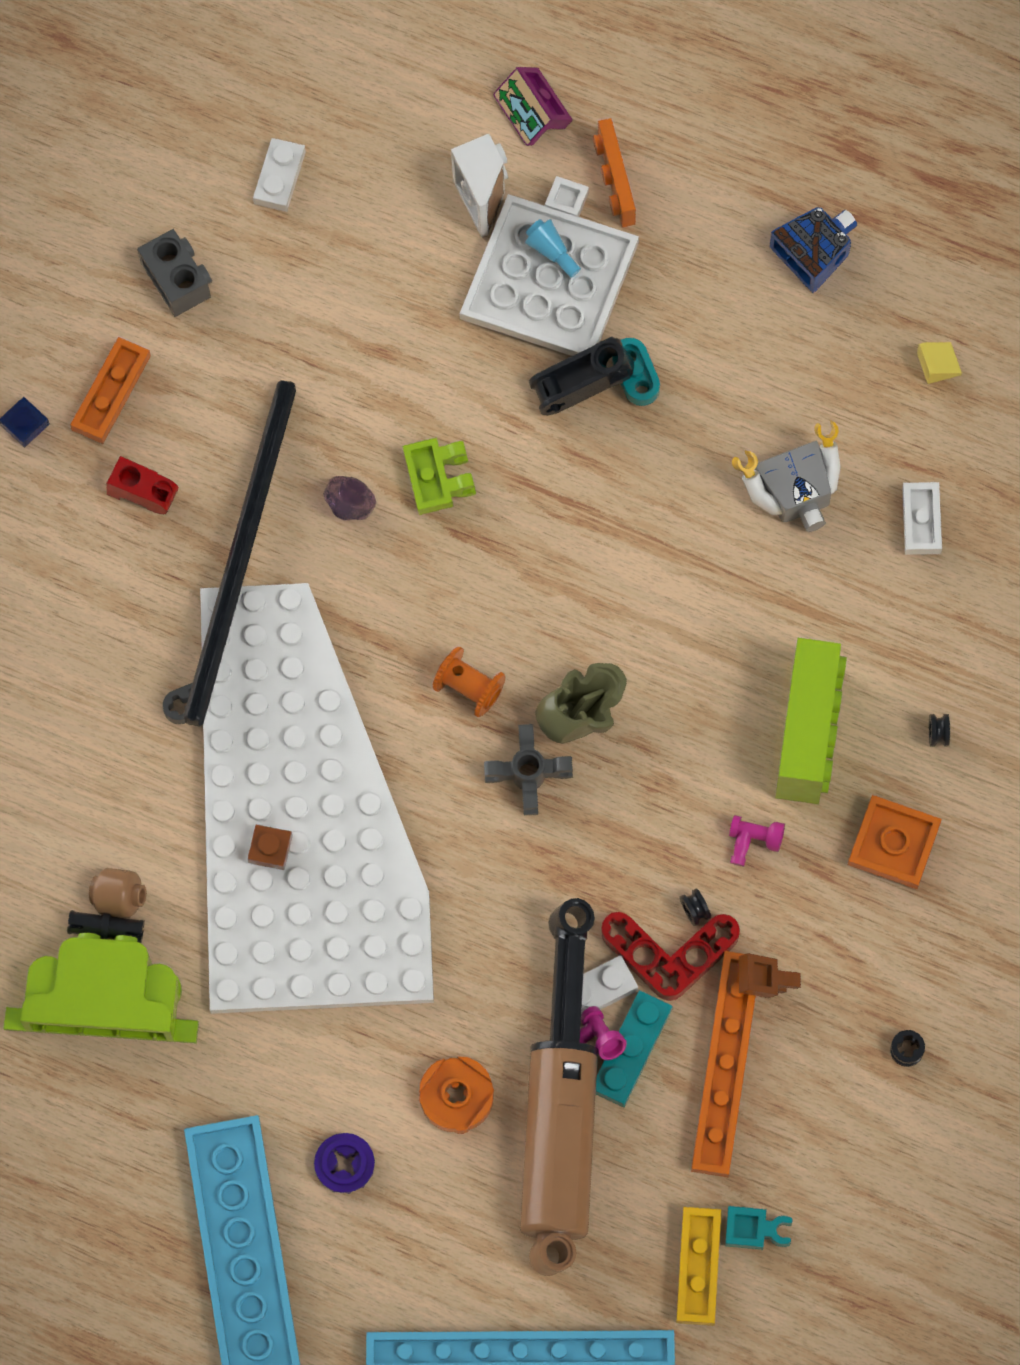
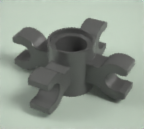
[484,724,573,816]

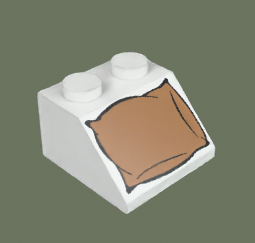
[451,134,508,238]

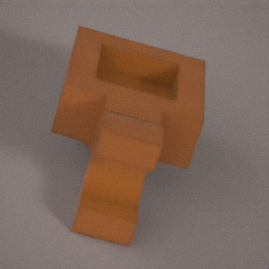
[739,953,801,998]

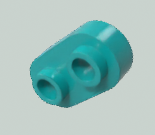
[612,338,660,406]

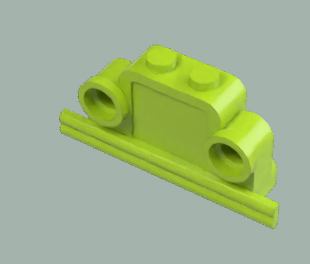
[3,933,199,1044]

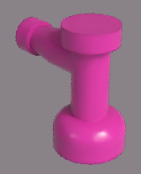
[729,815,785,867]
[580,1006,627,1060]

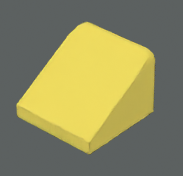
[917,342,962,384]

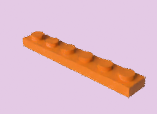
[691,951,756,1178]

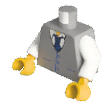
[732,420,841,532]

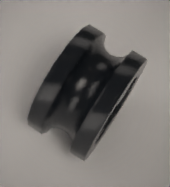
[929,714,950,747]
[680,888,711,926]
[890,1030,925,1067]

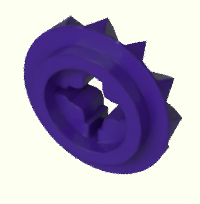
[314,1133,375,1194]

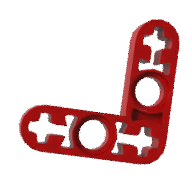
[601,912,740,1001]

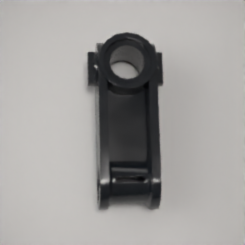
[529,337,634,416]

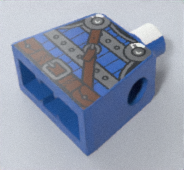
[770,207,857,293]

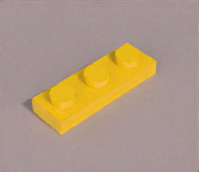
[676,1207,721,1326]

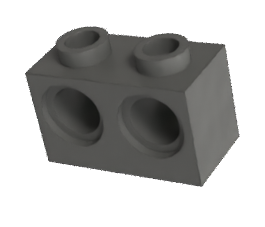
[137,228,212,317]

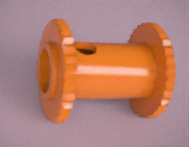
[433,647,506,717]

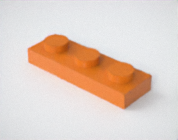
[593,118,636,228]
[70,337,151,444]

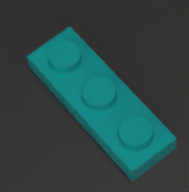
[596,990,673,1108]

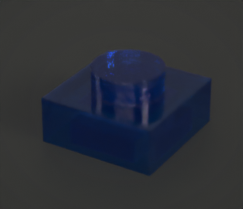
[0,397,50,448]

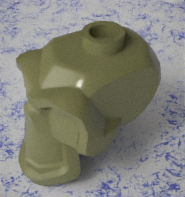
[535,663,627,744]

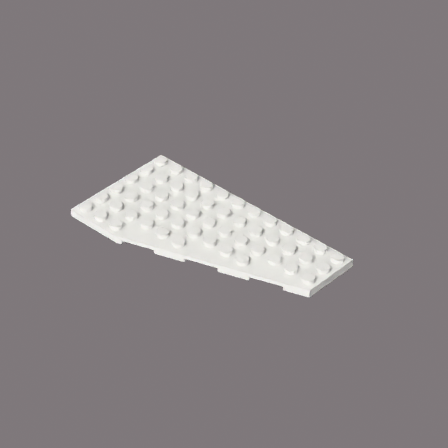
[200,583,434,1014]

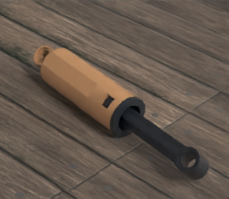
[520,898,598,1276]

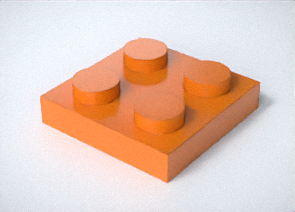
[847,795,942,889]

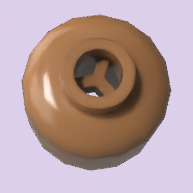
[89,868,147,918]

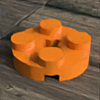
[419,1056,494,1134]

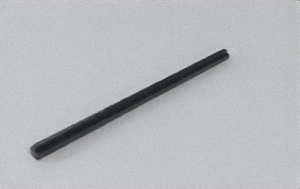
[183,380,296,727]

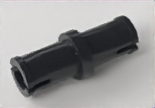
[67,910,145,943]

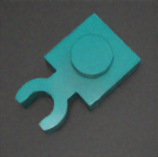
[725,1206,793,1250]

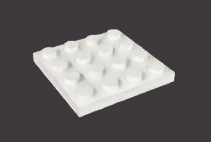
[459,194,639,356]

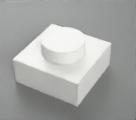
[544,176,589,217]

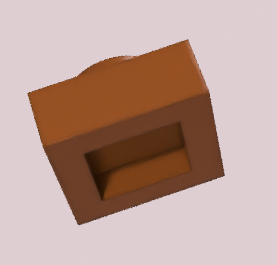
[247,824,293,870]

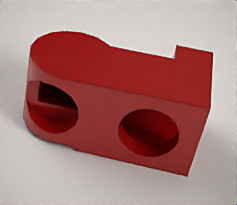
[106,456,179,515]

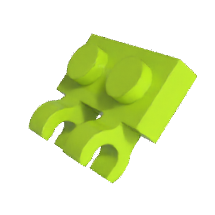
[402,437,476,515]

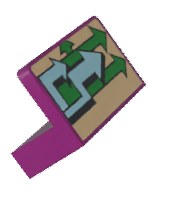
[493,67,573,146]

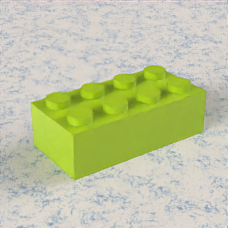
[775,638,847,804]

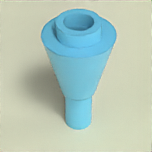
[525,219,581,278]

